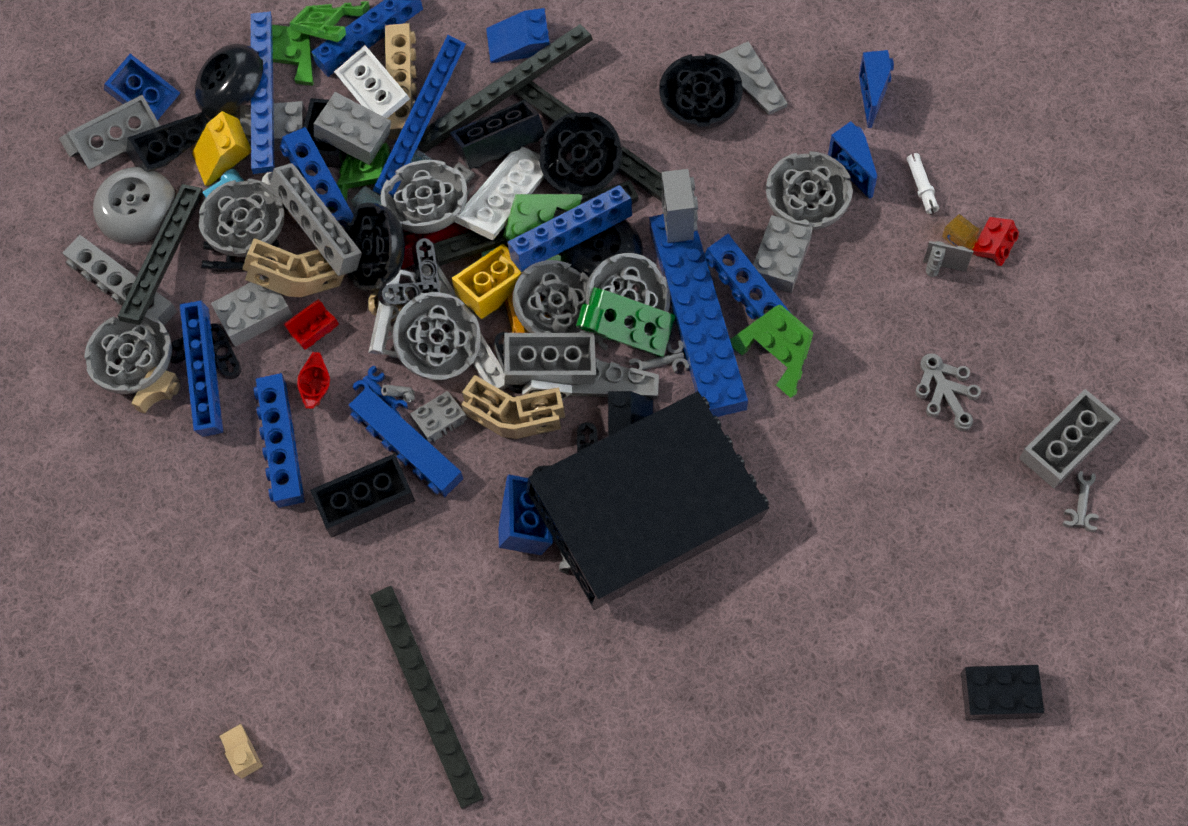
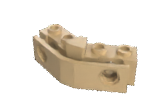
[242,238,345,297]
[461,375,565,439]

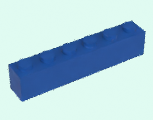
[349,387,464,497]

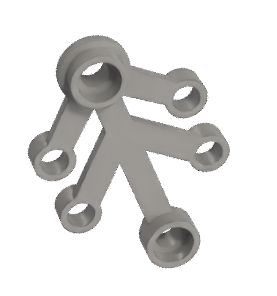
[915,354,981,431]

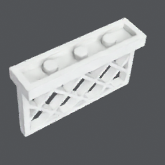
[368,269,433,359]

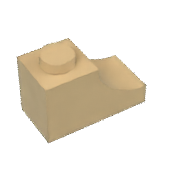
[131,367,180,414]
[220,724,263,779]

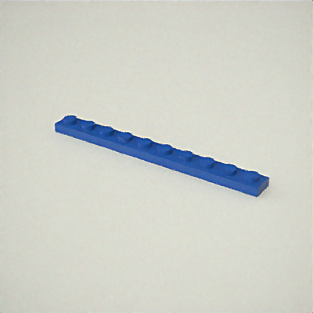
[250,11,274,174]
[373,35,466,198]

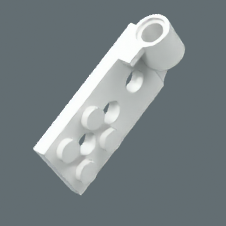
[334,45,410,118]

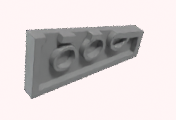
[716,41,788,115]
[569,358,659,399]

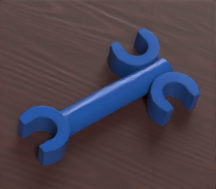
[353,366,408,416]

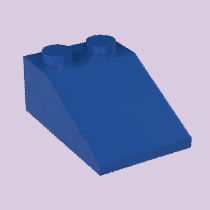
[486,8,550,63]
[859,50,894,128]
[104,54,180,121]
[828,121,877,199]
[498,474,553,555]

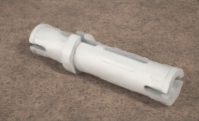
[906,153,940,214]

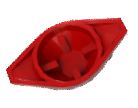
[297,352,330,409]

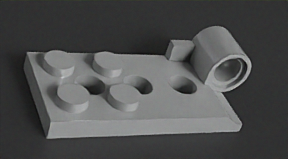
[59,95,160,170]

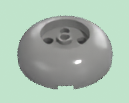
[766,151,853,230]
[381,160,468,234]
[93,167,176,244]
[198,179,284,257]
[585,253,670,335]
[513,260,589,333]
[393,292,481,380]
[84,313,172,394]

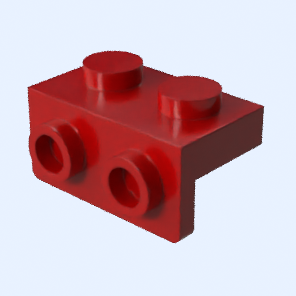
[972,217,1019,266]
[284,299,340,350]

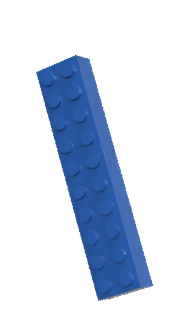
[649,214,748,417]

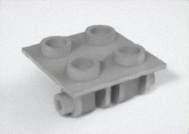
[923,241,973,277]
[410,391,467,442]

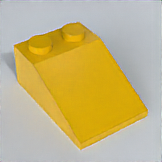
[192,111,251,186]
[452,244,523,319]

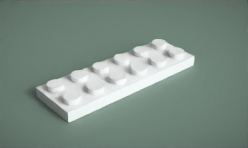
[455,147,553,240]

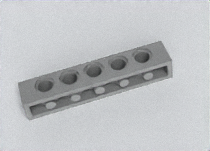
[270,163,362,276]
[63,235,177,326]

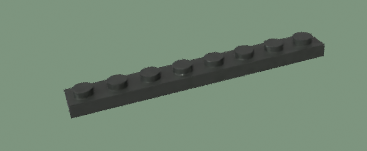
[118,184,203,325]

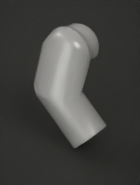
[381,385,415,403]

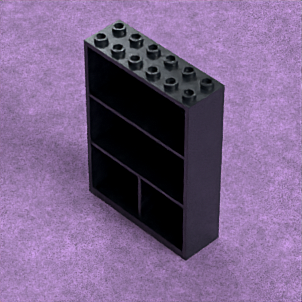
[526,391,769,610]

